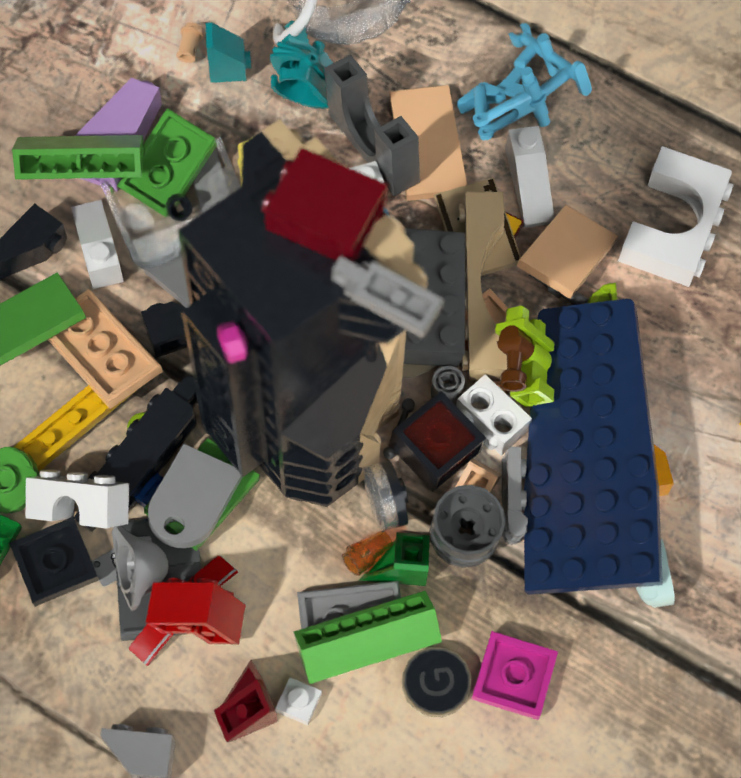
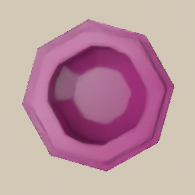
[217,321,248,363]

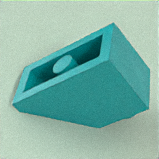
[206,22,252,83]

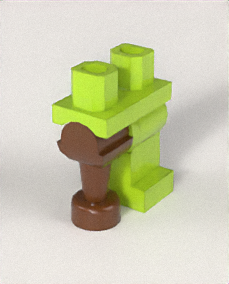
[495,306,554,407]

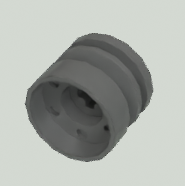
[429,485,505,568]

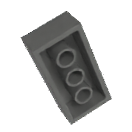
[404,228,465,367]

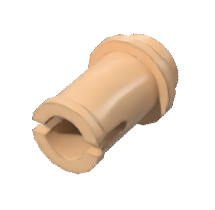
[176,22,204,63]

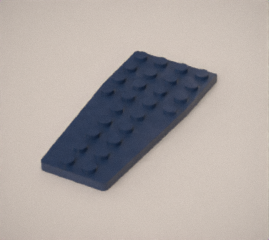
[524,299,663,595]

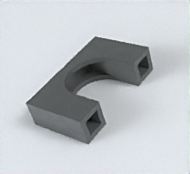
[324,54,420,196]

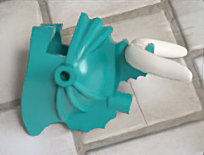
[270,0,333,109]

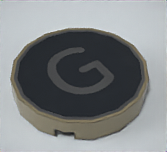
[402,647,471,718]

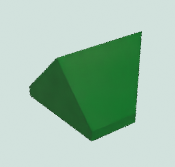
[358,532,430,586]

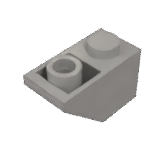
[100,724,176,778]

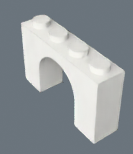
[618,146,734,287]

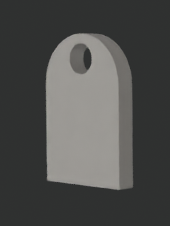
[148,444,243,548]

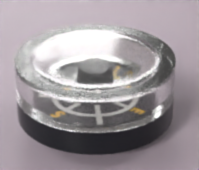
[363,460,408,532]

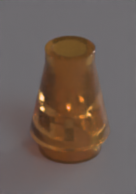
[342,530,393,576]

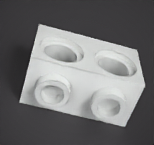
[456,374,532,455]

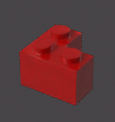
[146,578,246,645]

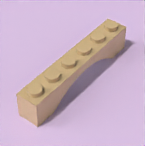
[459,192,507,382]

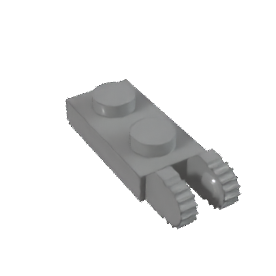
[502,446,528,545]

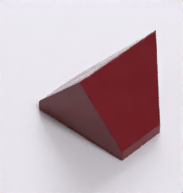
[214,660,277,743]

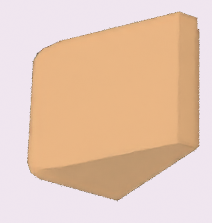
[456,459,502,493]

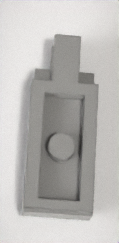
[331,256,444,338]

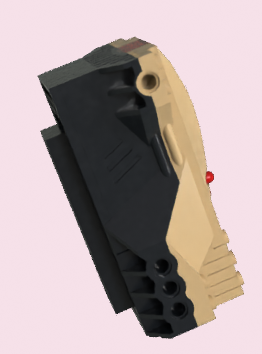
[177,119,427,507]

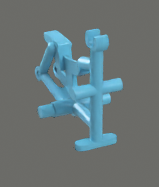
[457,23,592,141]

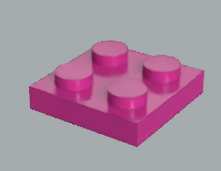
[472,631,558,720]

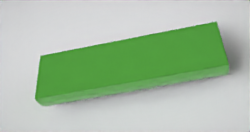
[12,135,144,179]
[294,591,442,684]

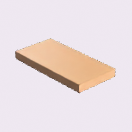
[389,85,467,201]
[47,289,163,409]

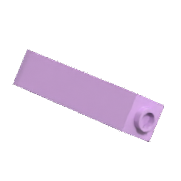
[75,78,162,192]

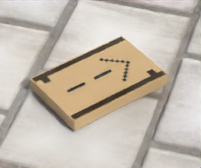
[434,177,521,276]

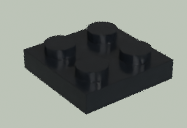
[9,517,99,607]

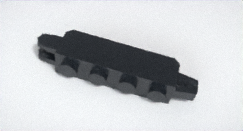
[74,375,198,532]

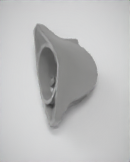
[112,526,169,611]

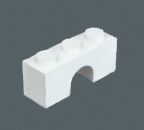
[26,469,129,528]

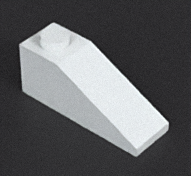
[505,126,554,228]
[71,200,124,290]

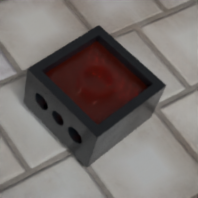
[389,391,486,492]

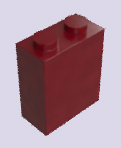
[262,147,388,263]

